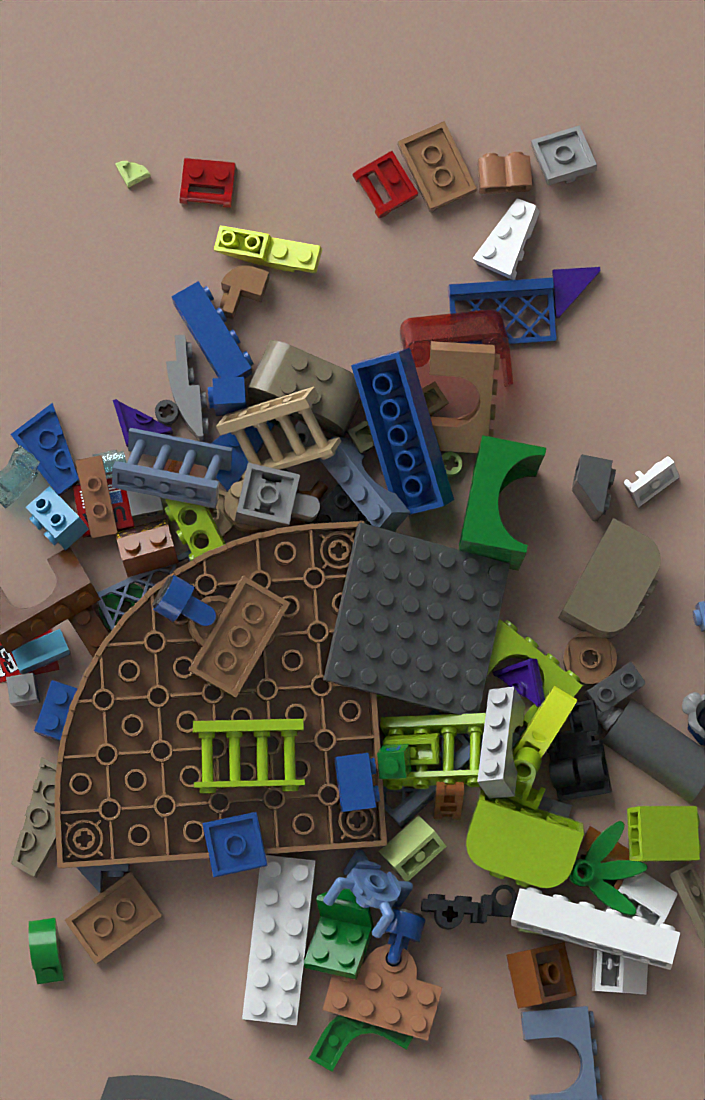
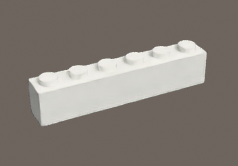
[511,887,680,970]

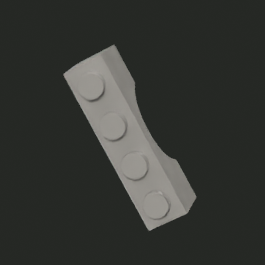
[477,687,525,799]

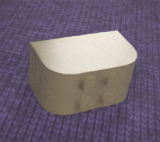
[247,340,361,437]
[558,518,661,639]

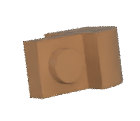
[220,266,270,320]

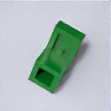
[28,918,64,984]

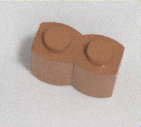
[477,152,532,194]

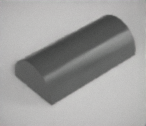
[603,698,705,803]

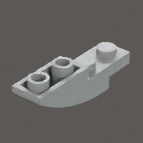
[166,335,209,442]

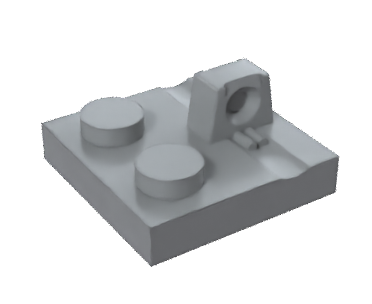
[531,125,597,185]

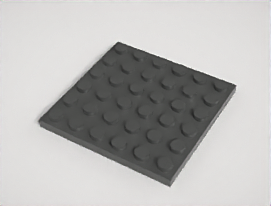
[323,523,510,715]

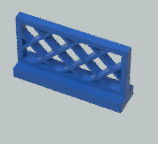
[448,277,556,345]

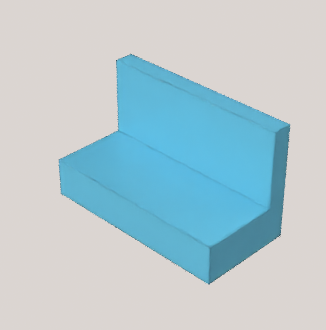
[12,629,71,675]

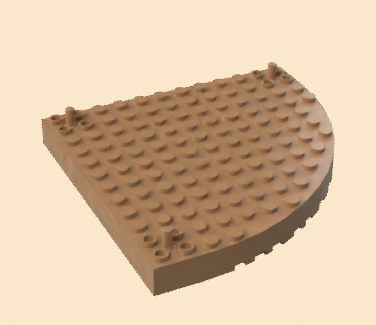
[55,521,387,868]

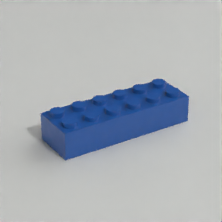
[351,348,454,515]

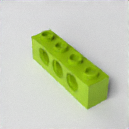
[165,499,226,561]

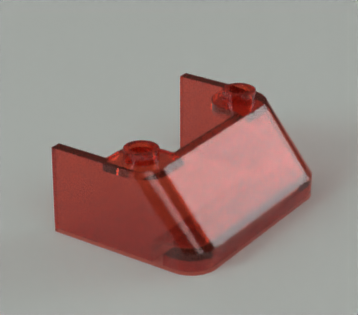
[399,310,513,387]

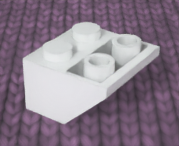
[603,872,678,926]
[592,949,648,995]

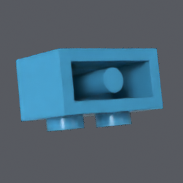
[26,486,89,550]

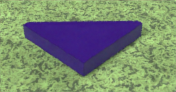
[552,267,601,318]
[113,399,173,447]
[493,658,545,707]

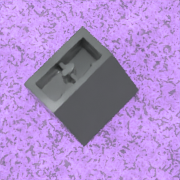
[572,454,616,522]

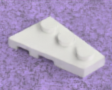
[473,198,540,280]

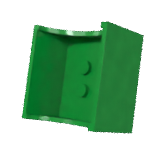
[458,435,546,571]

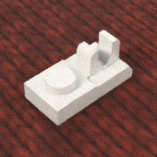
[624,456,679,508]

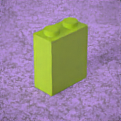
[627,806,701,862]

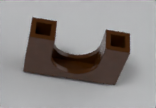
[0,547,101,654]

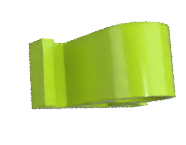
[503,747,546,810]

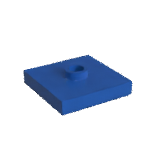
[202,812,268,878]

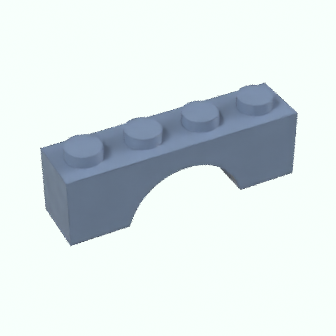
[319,437,411,531]

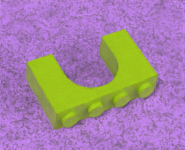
[486,619,583,726]

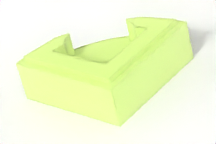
[115,161,150,188]

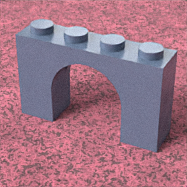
[521,1006,603,1100]

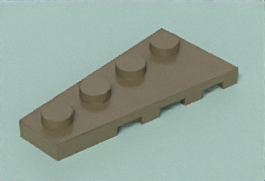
[11,757,57,878]

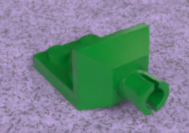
[303,889,374,980]

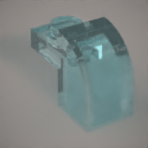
[0,445,40,509]

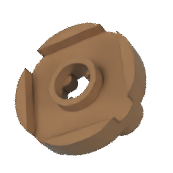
[563,631,617,685]

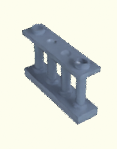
[112,428,232,508]

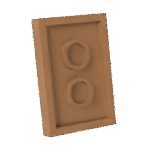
[397,121,477,212]
[65,872,162,964]

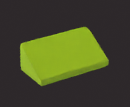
[383,733,439,765]

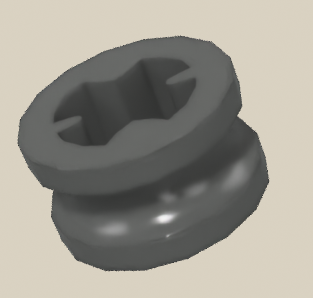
[155,400,179,425]

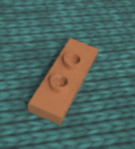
[75,455,118,538]

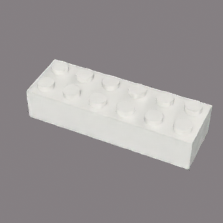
[242,855,315,1025]

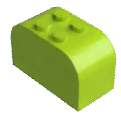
[466,790,584,888]

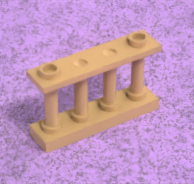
[216,387,342,480]

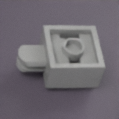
[234,463,320,530]

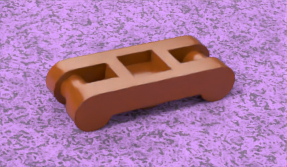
[433,781,464,820]

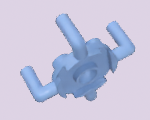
[323,849,413,938]

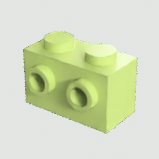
[379,815,447,881]

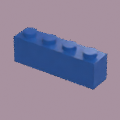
[171,281,254,379]

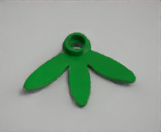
[569,821,648,916]

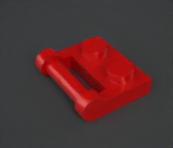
[352,151,418,219]
[179,158,236,208]

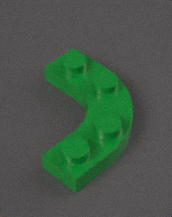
[308,1015,413,1072]

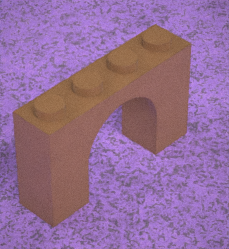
[429,341,500,453]

